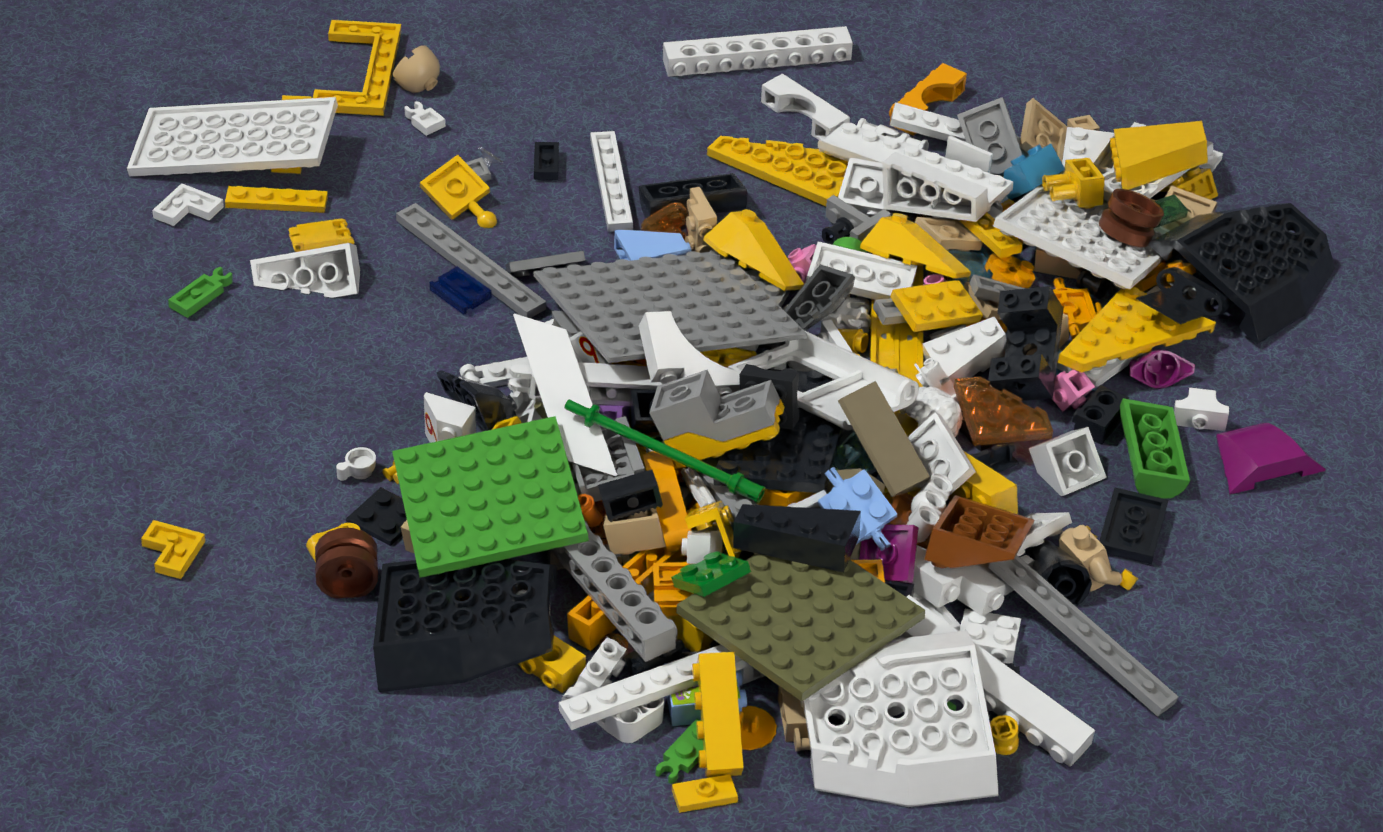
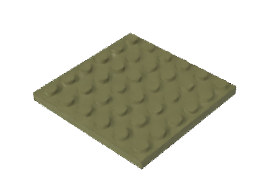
[677,554,925,701]

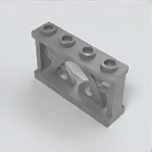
[568,416,645,502]

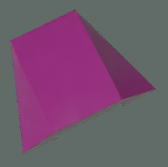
[1216,423,1326,495]

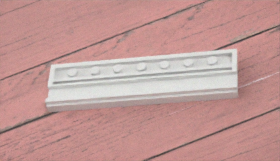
[818,122,1013,212]

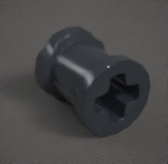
[822,217,854,245]
[1076,269,1110,299]

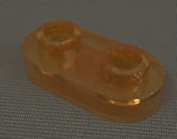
[641,202,689,233]

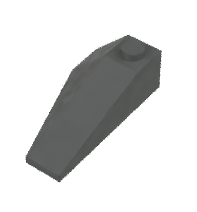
[760,264,855,350]

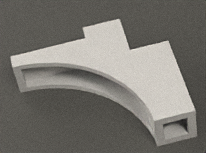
[639,311,741,397]
[913,545,1034,616]

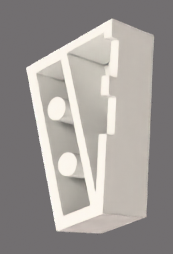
[923,316,1006,388]

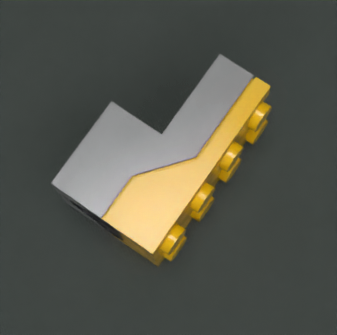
[649,370,784,468]

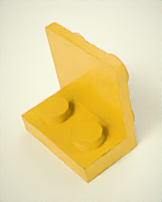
[1160,166,1218,200]
[685,500,741,558]

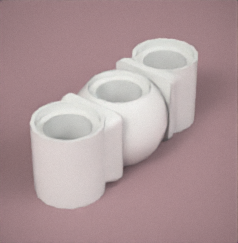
[906,473,953,542]

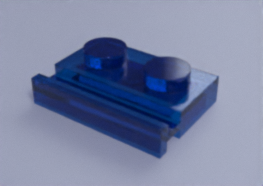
[429,266,492,314]

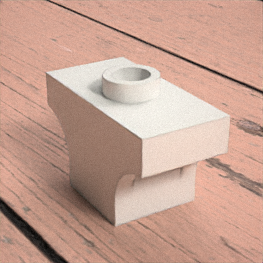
[1174,388,1229,431]

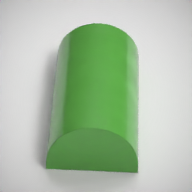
[1120,398,1190,498]

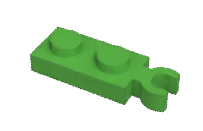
[168,267,233,318]
[656,718,703,784]

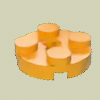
[985,253,1035,288]

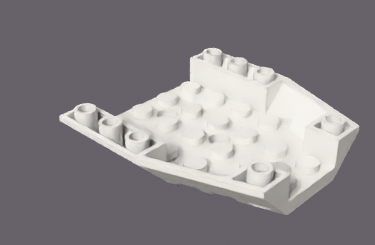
[800,630,998,807]

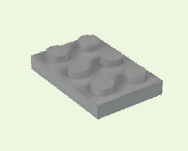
[957,97,1023,176]

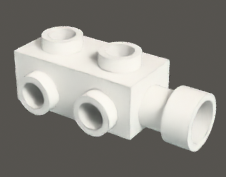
[562,637,627,701]

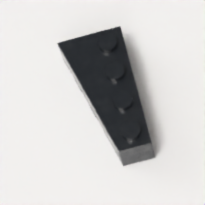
[733,504,861,573]

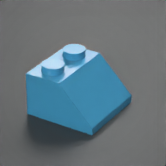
[1003,144,1065,200]

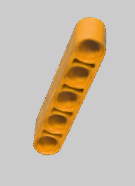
[642,451,692,554]

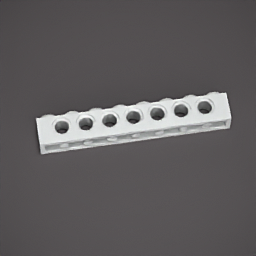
[663,26,853,77]

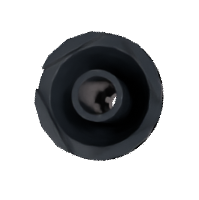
[1030,540,1092,606]

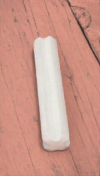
[681,467,716,507]

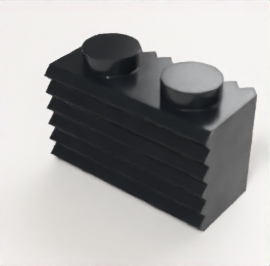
[598,469,663,522]

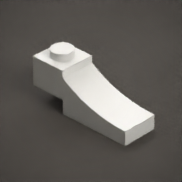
[682,523,723,564]

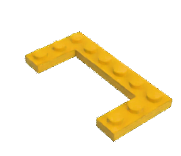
[313,20,401,116]

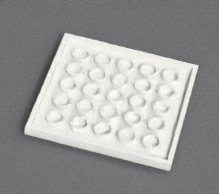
[993,184,1170,289]

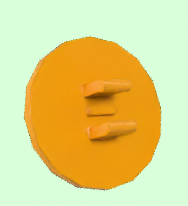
[739,706,777,750]

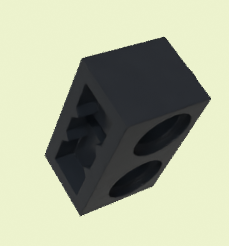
[1072,385,1129,445]

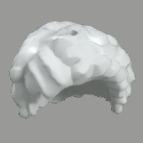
[900,386,963,437]

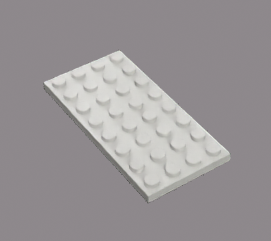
[127,97,338,176]

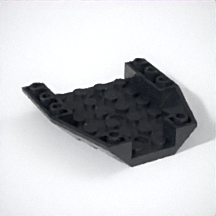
[1148,203,1335,344]
[373,559,557,692]

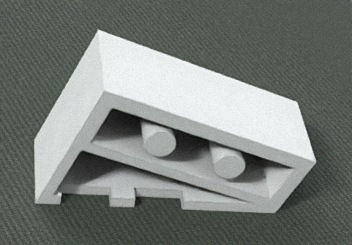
[1061,127,1114,174]

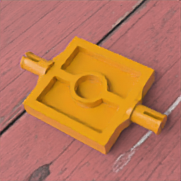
[1053,277,1096,340]

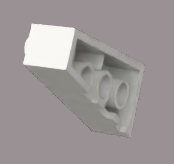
[882,152,988,222]

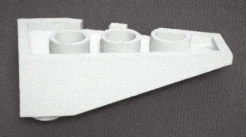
[250,243,360,298]

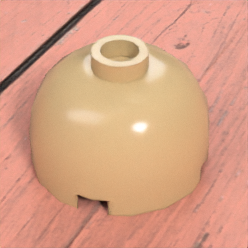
[393,46,440,93]

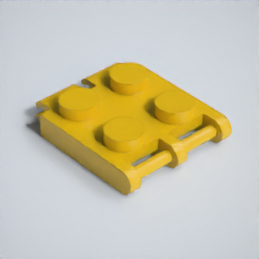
[288,219,354,252]

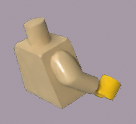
[1058,525,1138,592]

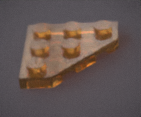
[953,377,1053,446]

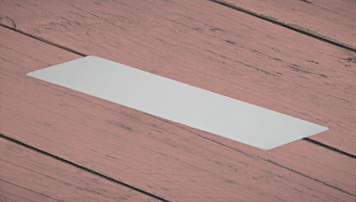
[513,314,617,476]

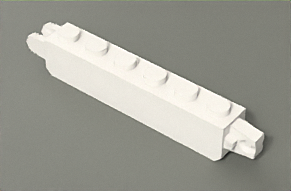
[507,362,663,406]

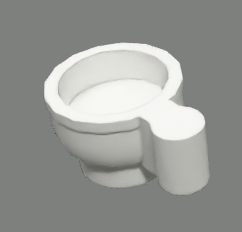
[336,447,376,481]

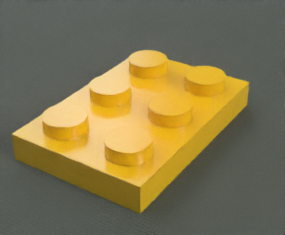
[890,280,983,332]

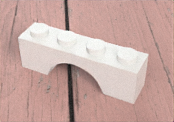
[761,74,850,140]

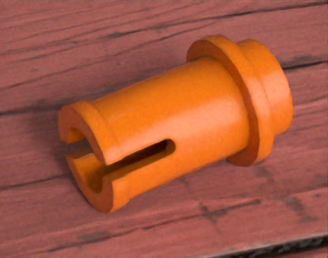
[578,494,602,527]

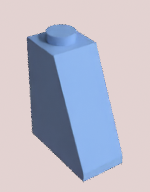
[614,230,691,261]

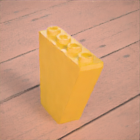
[1110,121,1208,190]

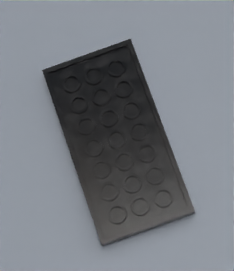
[713,368,844,493]

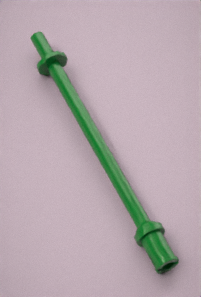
[564,399,766,503]

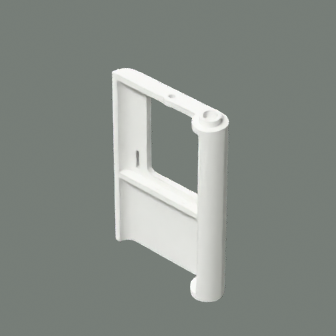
[728,331,919,430]

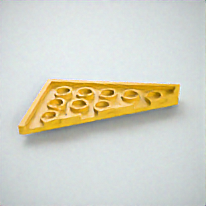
[707,136,848,206]
[1058,287,1216,373]

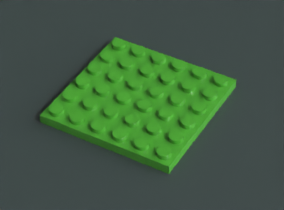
[392,416,589,578]

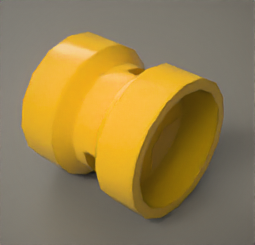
[990,715,1019,755]

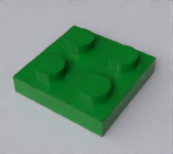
[671,552,751,597]

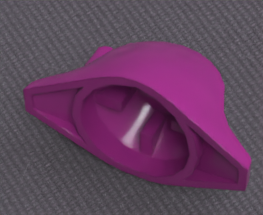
[1129,350,1195,388]

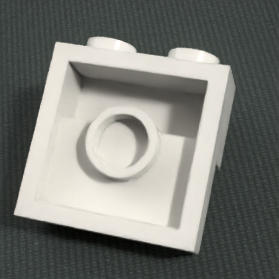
[838,158,890,218]
[959,609,1021,663]

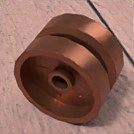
[1099,189,1164,247]
[315,528,378,598]

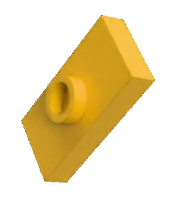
[672,774,738,813]

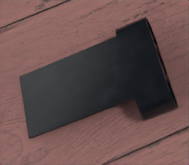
[1136,267,1230,324]

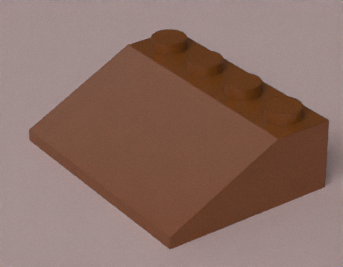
[924,495,1035,568]

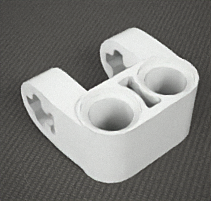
[596,697,664,743]

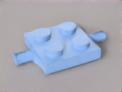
[818,467,897,551]

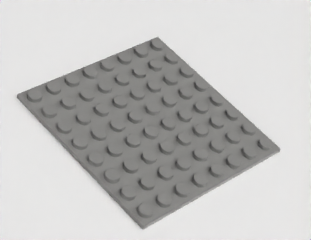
[534,249,807,363]

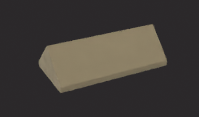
[838,381,930,497]

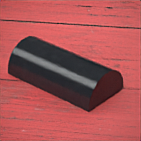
[639,173,747,223]

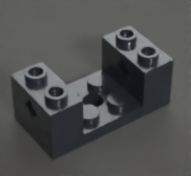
[988,286,1064,402]

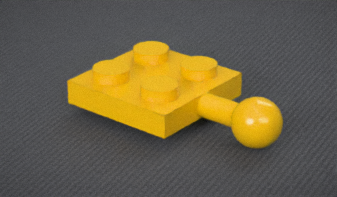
[420,155,497,228]

